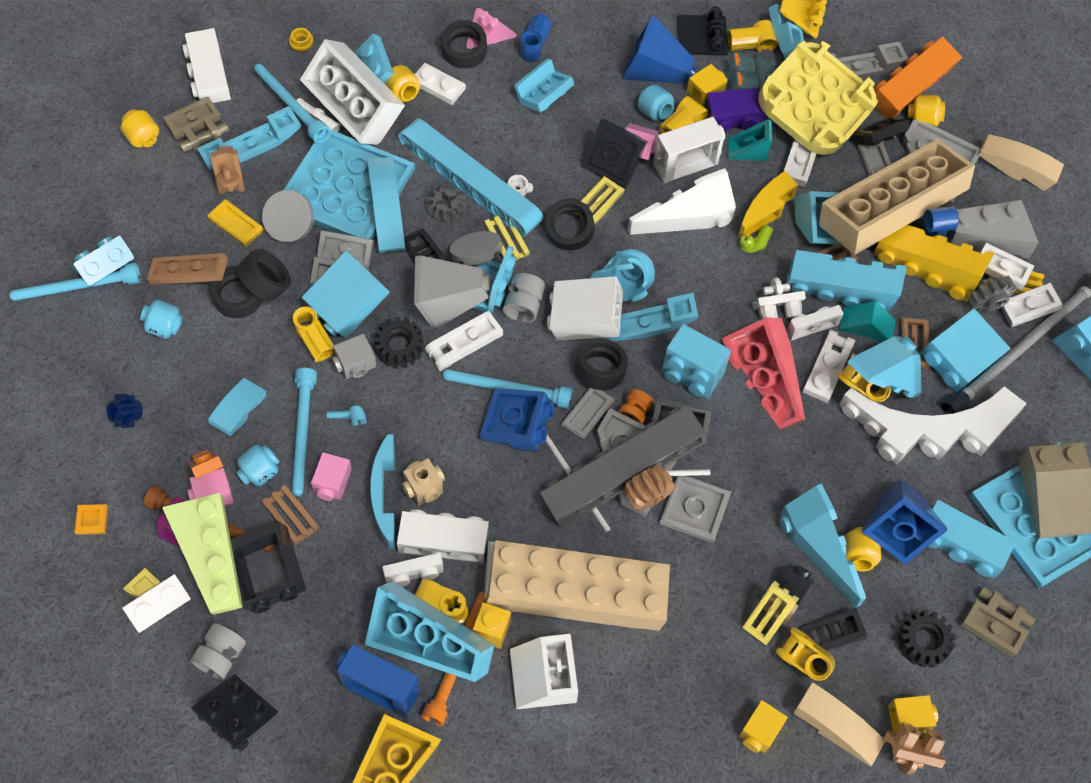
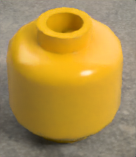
[384,65,420,103]
[908,95,945,127]
[120,109,159,148]
[844,527,881,572]

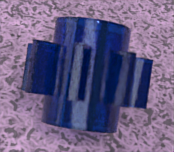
[106,394,143,428]

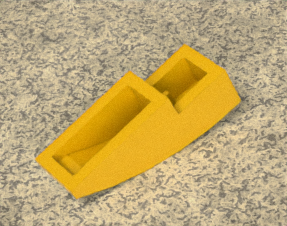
[738,171,798,239]

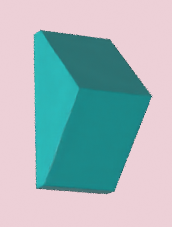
[728,119,772,162]
[839,301,896,342]

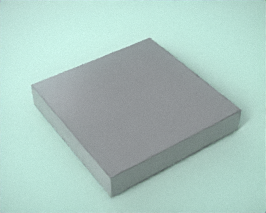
[660,476,731,543]

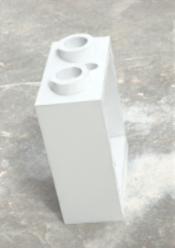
[653,117,725,183]

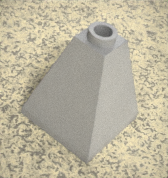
[414,256,493,328]

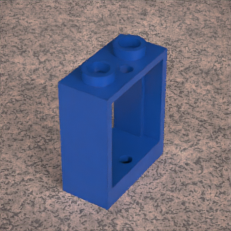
[336,644,420,719]

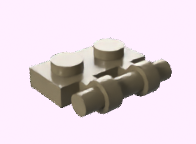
[163,97,229,153]
[961,586,1036,658]

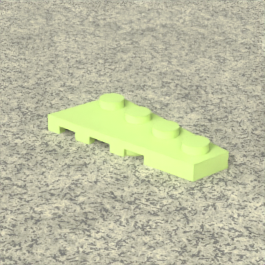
[162,493,243,615]

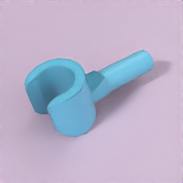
[327,406,367,426]

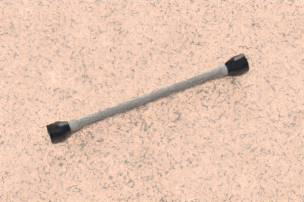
[940,274,1091,414]

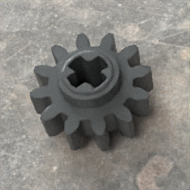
[968,275,1017,312]

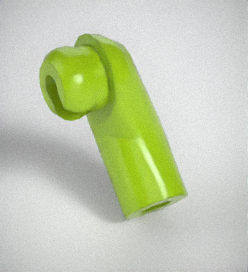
[740,225,773,253]

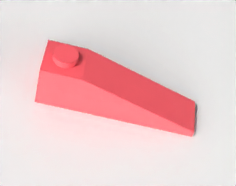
[722,317,805,429]

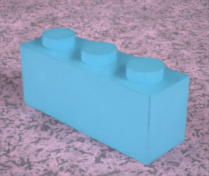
[928,500,1016,578]

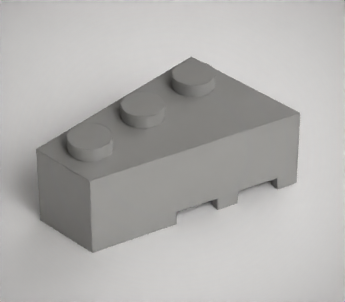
[946,200,1039,258]

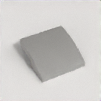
[310,230,374,284]

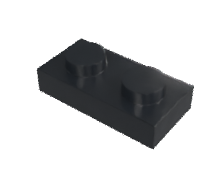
[854,117,909,145]

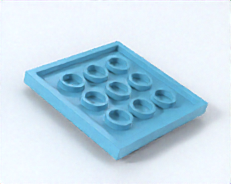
[284,130,415,239]
[969,442,1091,589]

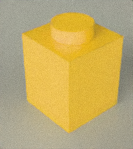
[687,64,728,107]
[473,602,511,649]
[888,695,938,733]
[739,700,788,754]

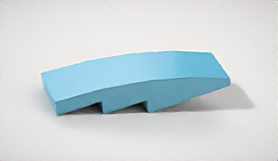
[769,4,804,59]

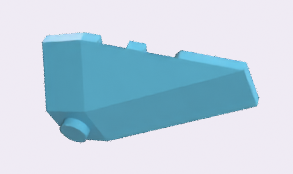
[794,191,839,244]
[848,336,922,398]
[779,484,866,608]

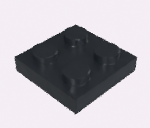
[582,119,648,188]

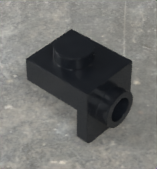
[778,564,815,605]

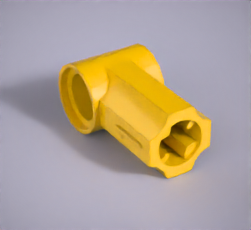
[727,20,778,52]
[659,96,709,134]
[293,307,335,362]

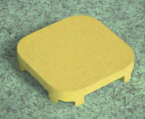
[759,41,878,155]

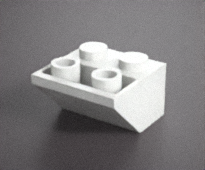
[510,634,578,709]

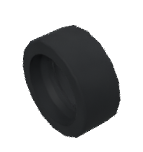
[441,20,487,68]
[545,198,595,251]
[238,249,291,301]
[210,265,263,319]
[575,338,628,390]

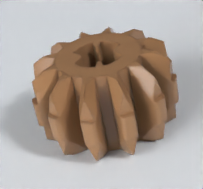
[624,466,675,510]

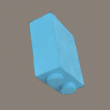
[302,251,390,338]
[920,309,1011,392]

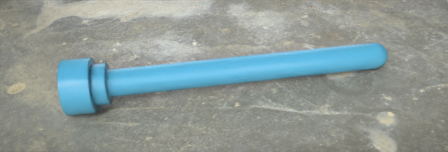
[254,64,331,143]
[9,262,141,301]
[292,368,317,496]
[443,370,573,409]

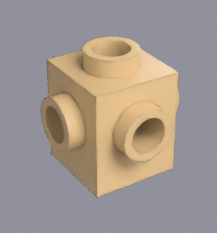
[402,458,445,506]

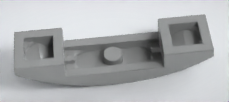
[831,42,908,79]

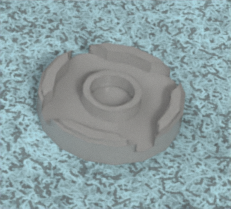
[262,190,314,243]
[450,231,503,266]

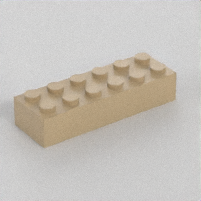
[819,139,975,255]
[486,540,670,631]

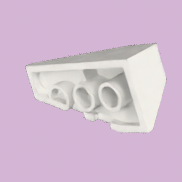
[628,168,736,235]

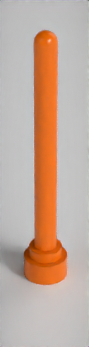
[421,591,486,726]

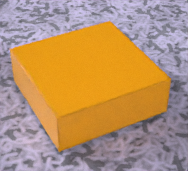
[74,504,108,534]

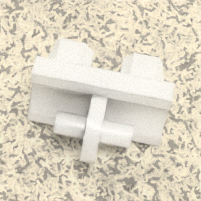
[752,278,806,320]

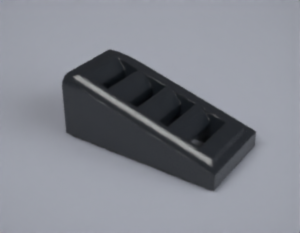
[404,228,447,262]
[801,608,867,651]

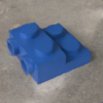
[480,388,554,451]

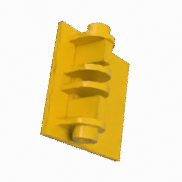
[779,0,827,39]

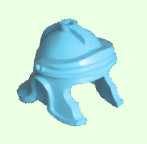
[590,249,655,302]

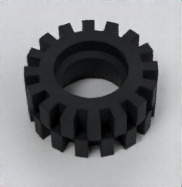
[374,317,424,369]
[897,610,956,668]

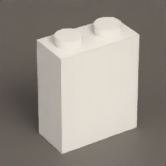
[547,277,623,340]

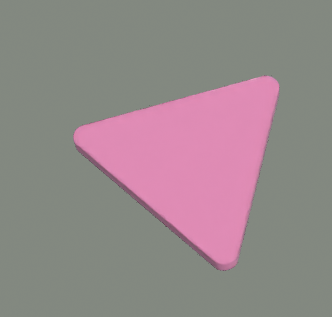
[466,8,517,49]

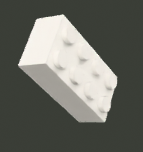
[300,39,405,145]

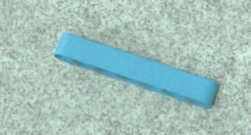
[398,118,543,237]

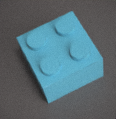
[661,324,731,399]

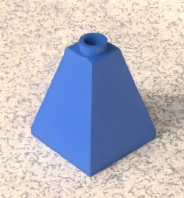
[622,15,697,84]
[862,478,947,564]

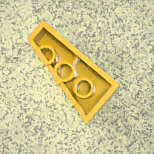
[873,225,995,302]
[353,714,441,783]

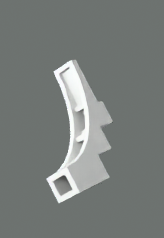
[839,386,1027,464]

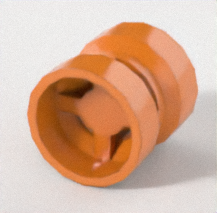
[618,389,654,424]

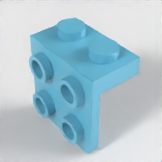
[472,246,517,314]

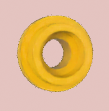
[289,28,314,51]

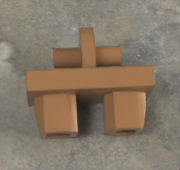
[211,146,245,194]
[883,722,946,775]

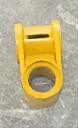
[836,353,891,402]
[415,579,469,624]
[776,627,835,681]

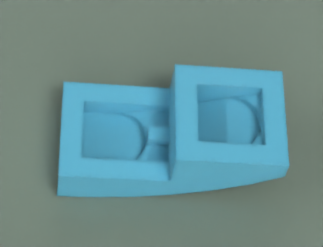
[208,378,266,436]

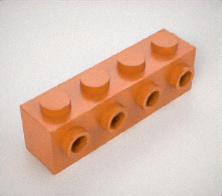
[874,36,963,118]

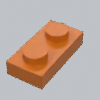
[188,449,223,479]

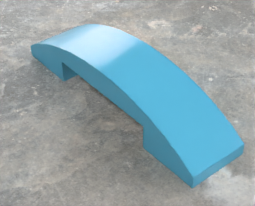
[197,106,301,170]
[368,157,405,253]
[593,293,699,341]
[371,434,395,550]

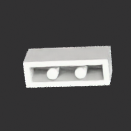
[182,28,231,103]
[397,510,489,563]

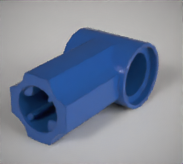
[520,13,553,62]
[923,207,959,237]

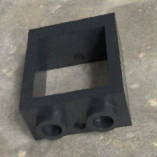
[230,520,307,614]

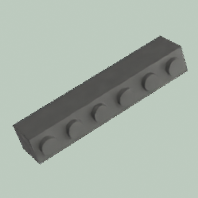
[540,405,708,528]

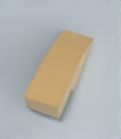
[978,135,1064,191]
[793,682,885,766]

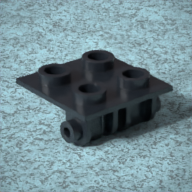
[678,6,728,55]
[191,674,278,752]

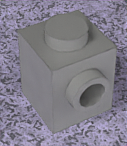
[332,333,376,379]

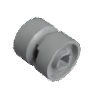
[503,273,545,323]
[189,623,246,681]

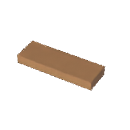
[146,253,228,284]

